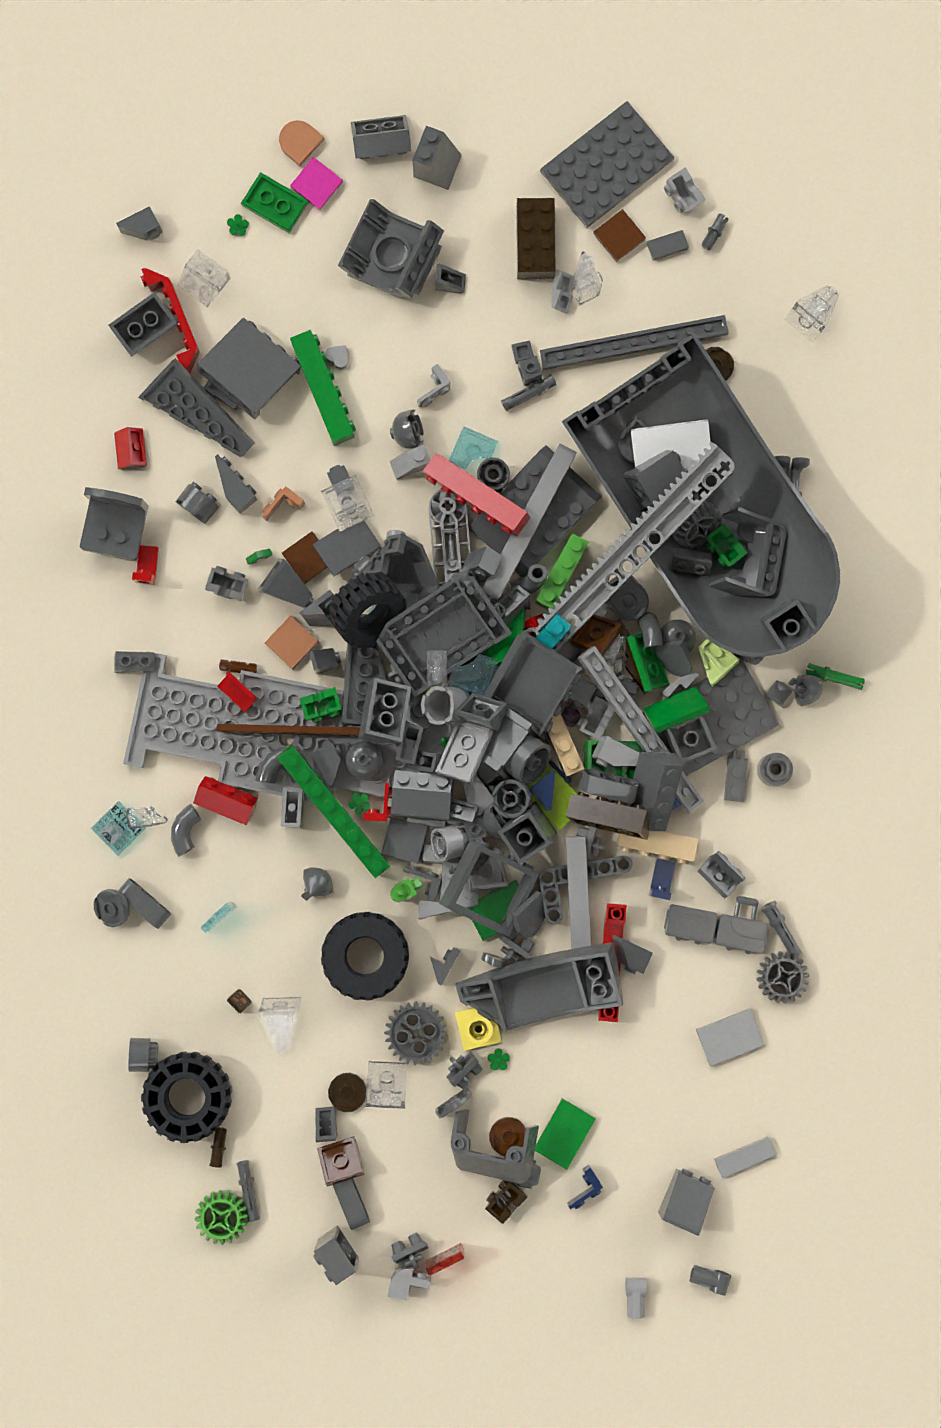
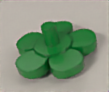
[227,214,249,236]
[348,792,371,815]
[487,1048,510,1071]

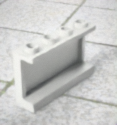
[631,419,711,471]

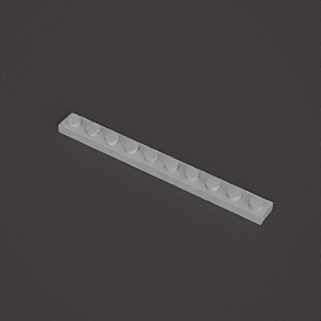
[578,646,704,813]

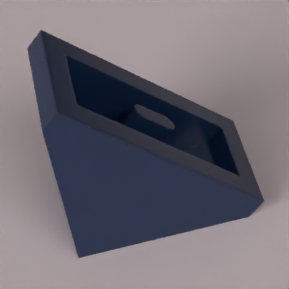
[530,771,555,811]

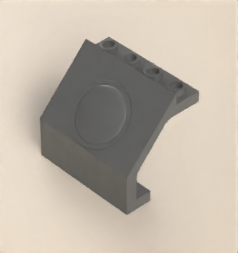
[338,199,444,298]

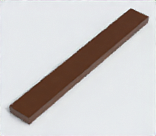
[217,724,360,736]

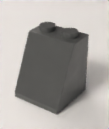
[412,126,462,190]
[623,450,688,508]
[498,801,557,864]
[658,1168,715,1236]

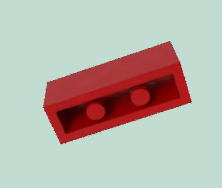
[193,776,258,825]

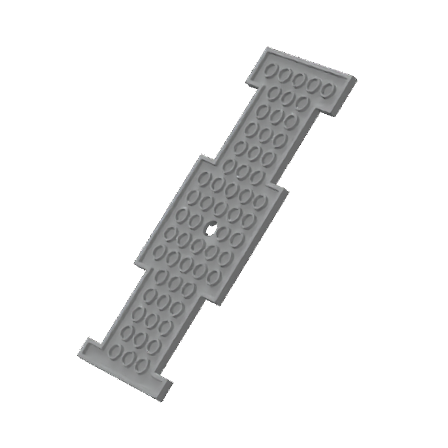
[123,651,456,828]

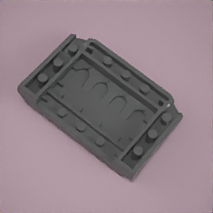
[376,576,512,697]

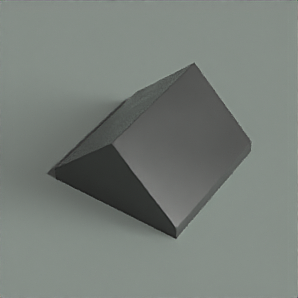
[455,693,508,732]

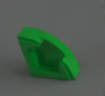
[245,548,272,565]

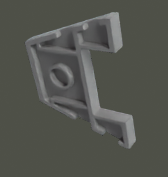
[418,844,479,920]

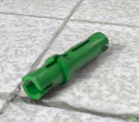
[806,663,865,690]

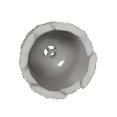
[421,686,468,725]

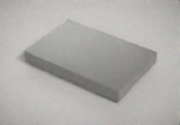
[435,720,494,784]
[696,1008,764,1066]

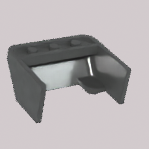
[709,507,786,597]
[451,1109,539,1184]

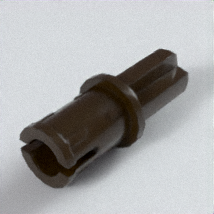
[209,1127,227,1168]

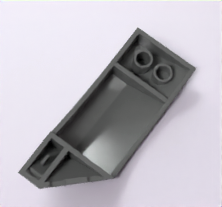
[455,943,623,1032]

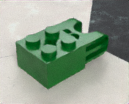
[583,740,643,779]

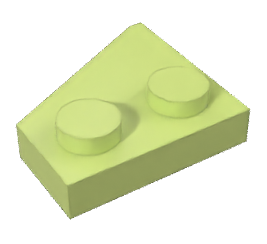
[698,639,739,687]

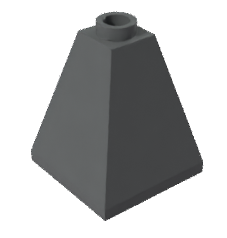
[257,559,314,608]

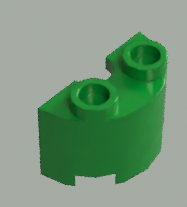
[706,524,747,568]
[299,687,342,723]

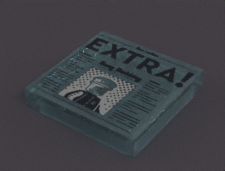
[91,801,146,856]

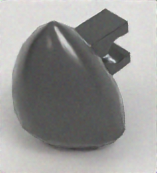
[788,675,823,706]
[301,867,333,901]

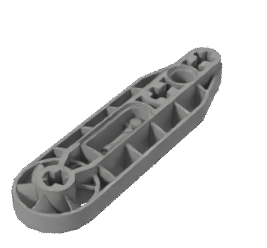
[429,489,471,586]

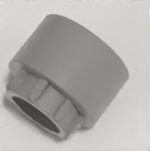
[430,825,468,861]

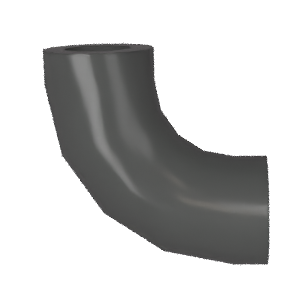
[509,564,547,594]
[638,612,663,648]
[256,746,299,783]
[171,804,201,857]

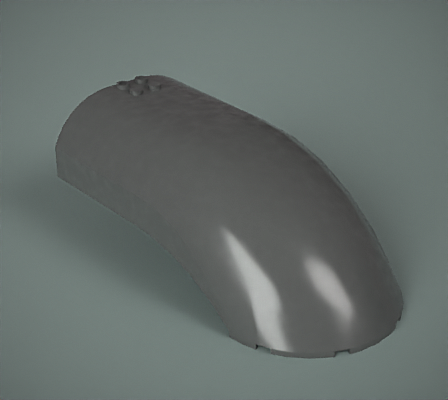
[562,333,840,657]

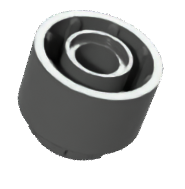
[477,457,510,493]
[757,753,793,786]
[128,1038,158,1072]

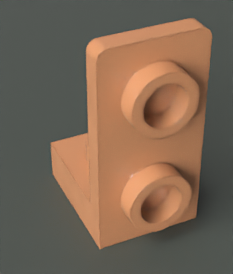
[262,486,305,521]

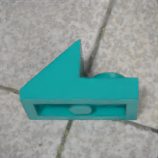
[536,613,572,650]

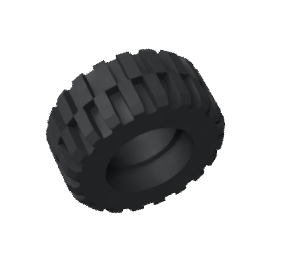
[329,573,407,649]

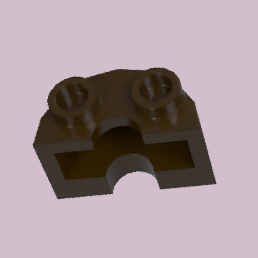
[485,1180,528,1224]

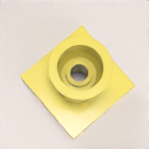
[455,1008,502,1051]

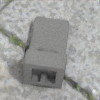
[417,364,451,407]

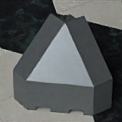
[355,533,440,608]

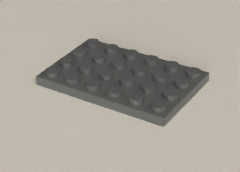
[540,101,674,228]
[642,659,779,776]

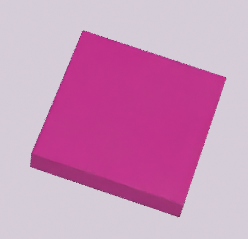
[290,157,343,210]

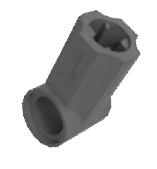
[689,1265,731,1296]

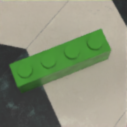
[535,533,589,611]

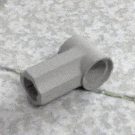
[625,1278,647,1319]

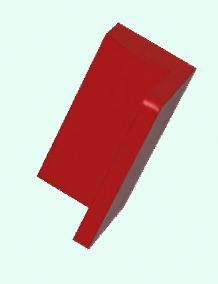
[114,427,147,469]
[217,671,258,713]

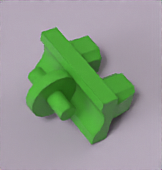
[390,877,423,902]

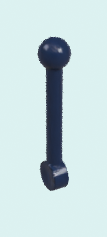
[549,759,571,784]

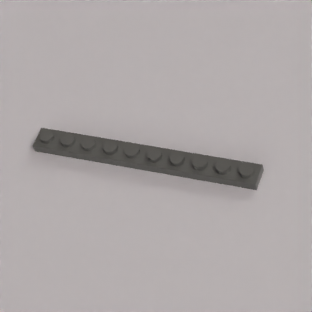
[540,315,729,370]

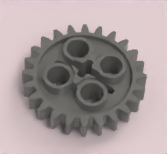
[384,1001,447,1065]

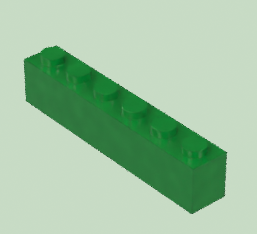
[290,329,356,446]

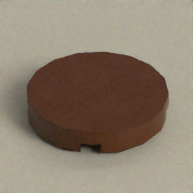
[489,1117,526,1157]

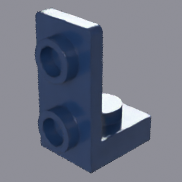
[648,858,675,900]
[567,1165,603,1209]

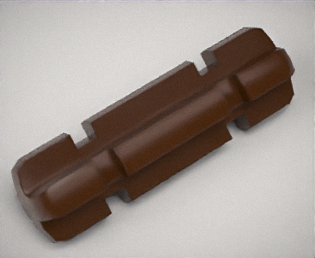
[219,659,257,673]

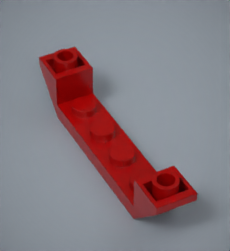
[140,267,200,373]
[598,903,627,1022]

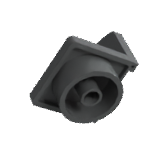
[80,487,149,561]
[482,707,551,785]

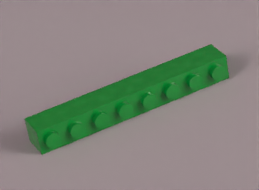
[277,744,390,878]

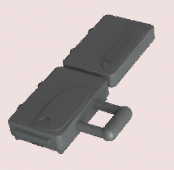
[664,896,769,954]

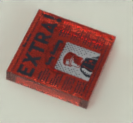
[426,1243,464,1276]

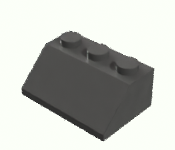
[351,115,411,160]
[108,292,178,357]
[358,678,411,743]
[391,770,454,820]

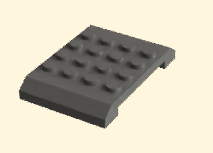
[469,445,601,577]

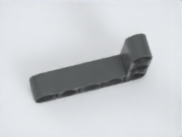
[538,856,633,925]

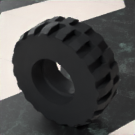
[321,912,409,1001]
[141,1051,232,1143]

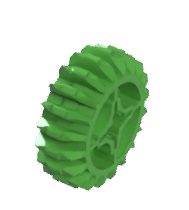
[195,1190,248,1245]

